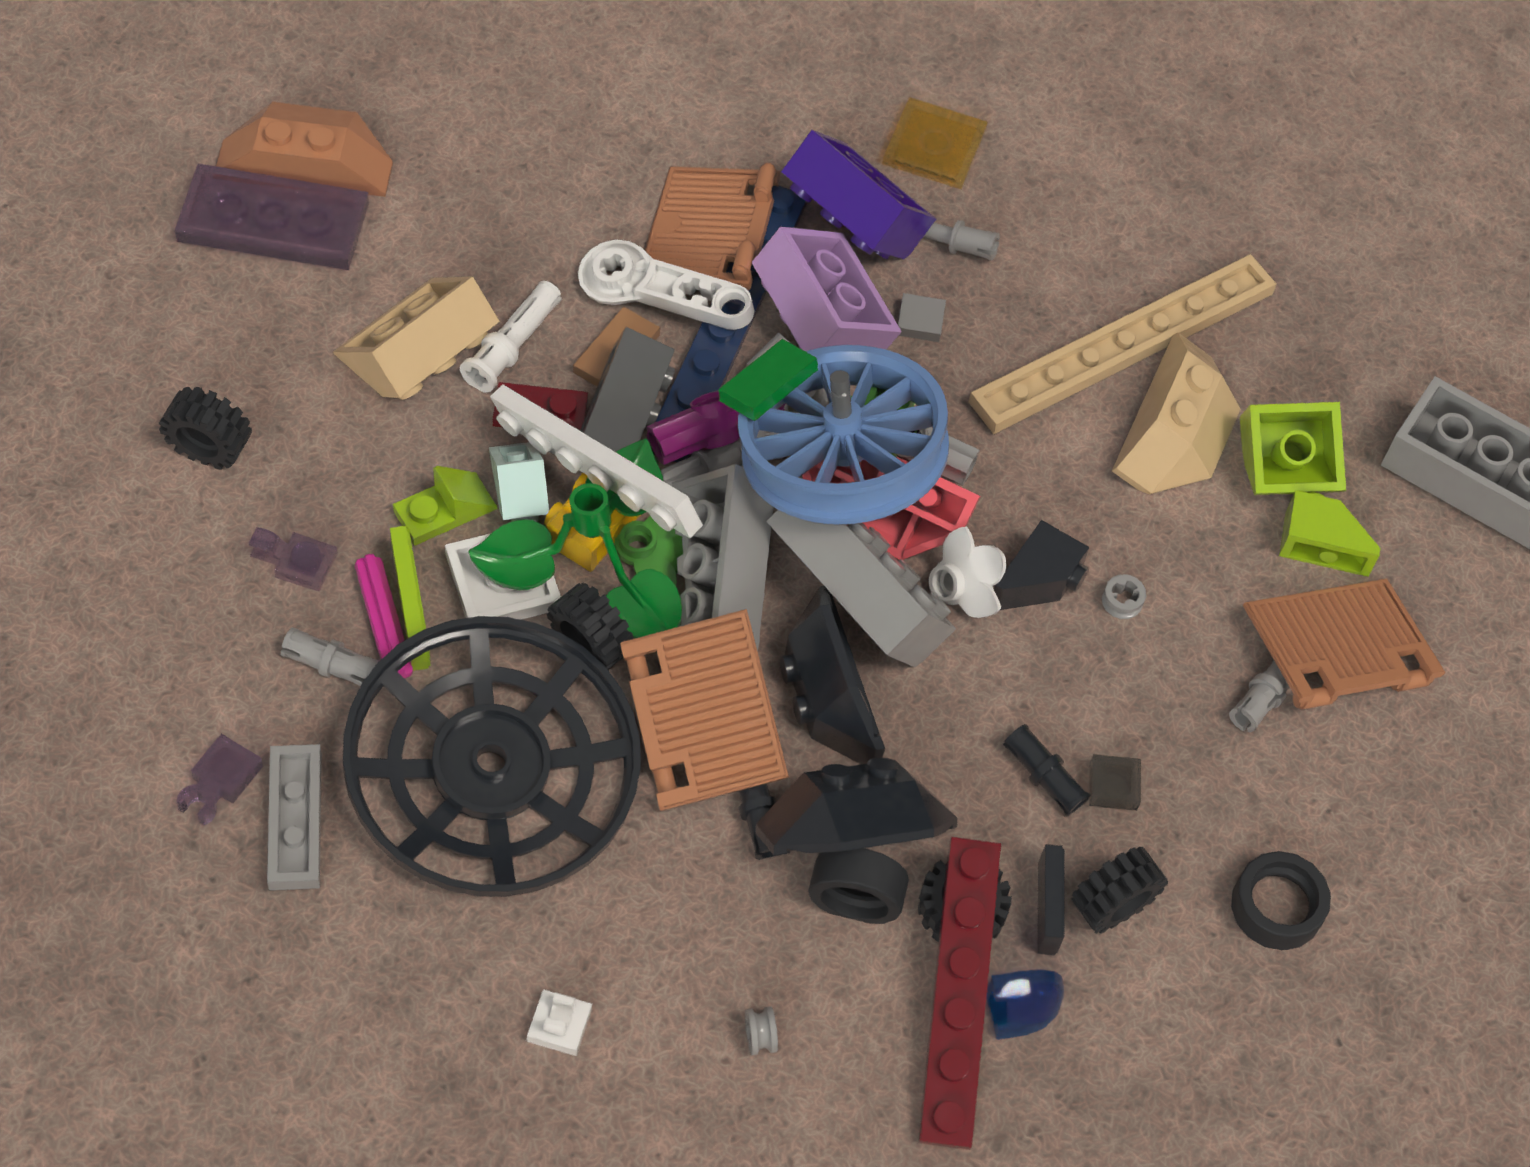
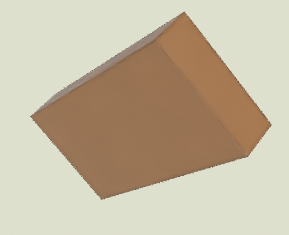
[573,307,660,386]

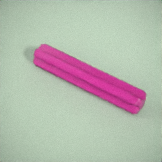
[355,554,413,678]

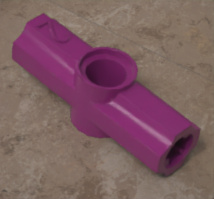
[646,391,786,465]

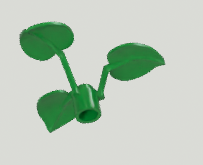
[469,439,682,639]

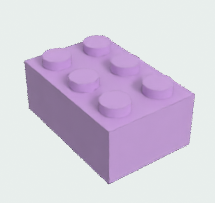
[752,227,902,351]

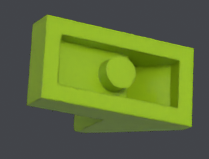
[393,466,497,546]

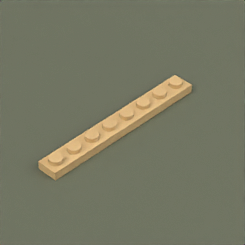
[968,254,1277,434]

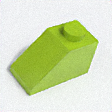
[1279,490,1381,577]

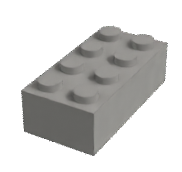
[1381,376,1530,549]
[766,510,956,667]

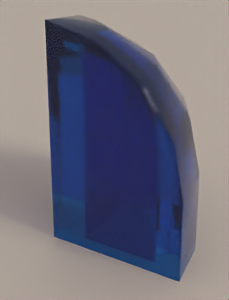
[986,969,1064,1040]

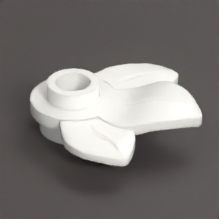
[929,526,1006,618]

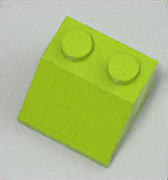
[1240,402,1346,495]

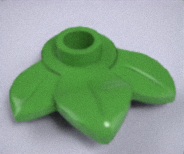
[614,516,683,586]

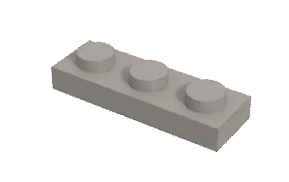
[267,744,322,890]

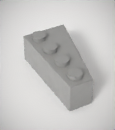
[672,464,774,651]

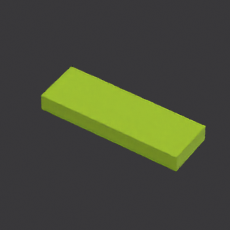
[390,526,431,671]

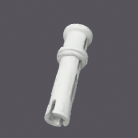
[460,281,562,393]

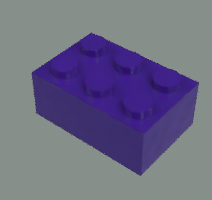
[781,130,936,259]

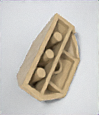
[1112,332,1241,494]

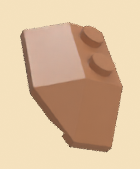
[214,102,393,197]

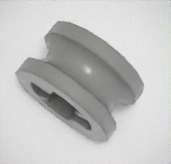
[1102,574,1146,619]
[745,1006,778,1055]

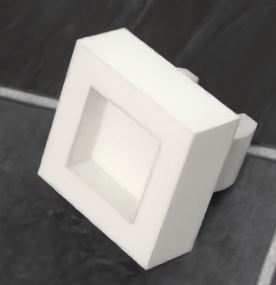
[527,990,592,1056]

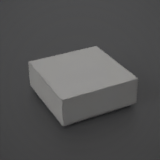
[898,293,946,342]

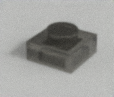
[1089,754,1141,811]

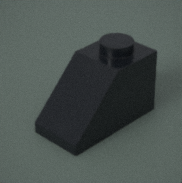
[994,520,1089,610]

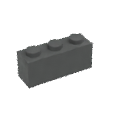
[580,327,675,452]

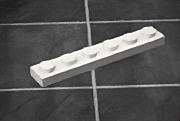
[490,384,703,538]

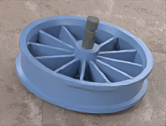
[738,345,949,524]

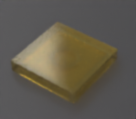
[882,97,988,190]

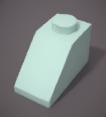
[489,442,549,522]

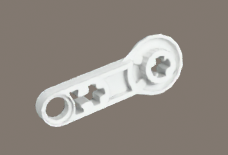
[578,240,754,330]

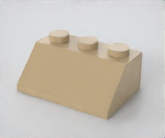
[333,276,500,400]

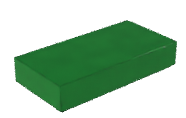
[718,339,818,421]

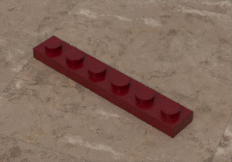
[918,837,1001,1150]

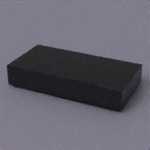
[1038,844,1065,955]

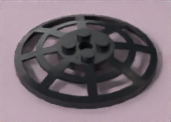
[343,616,641,897]

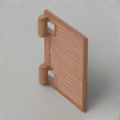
[645,163,781,290]
[1243,578,1445,710]
[620,609,789,811]

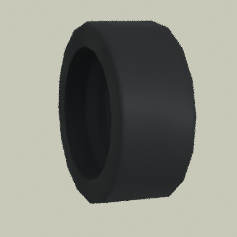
[808,848,909,924]
[1231,851,1331,951]

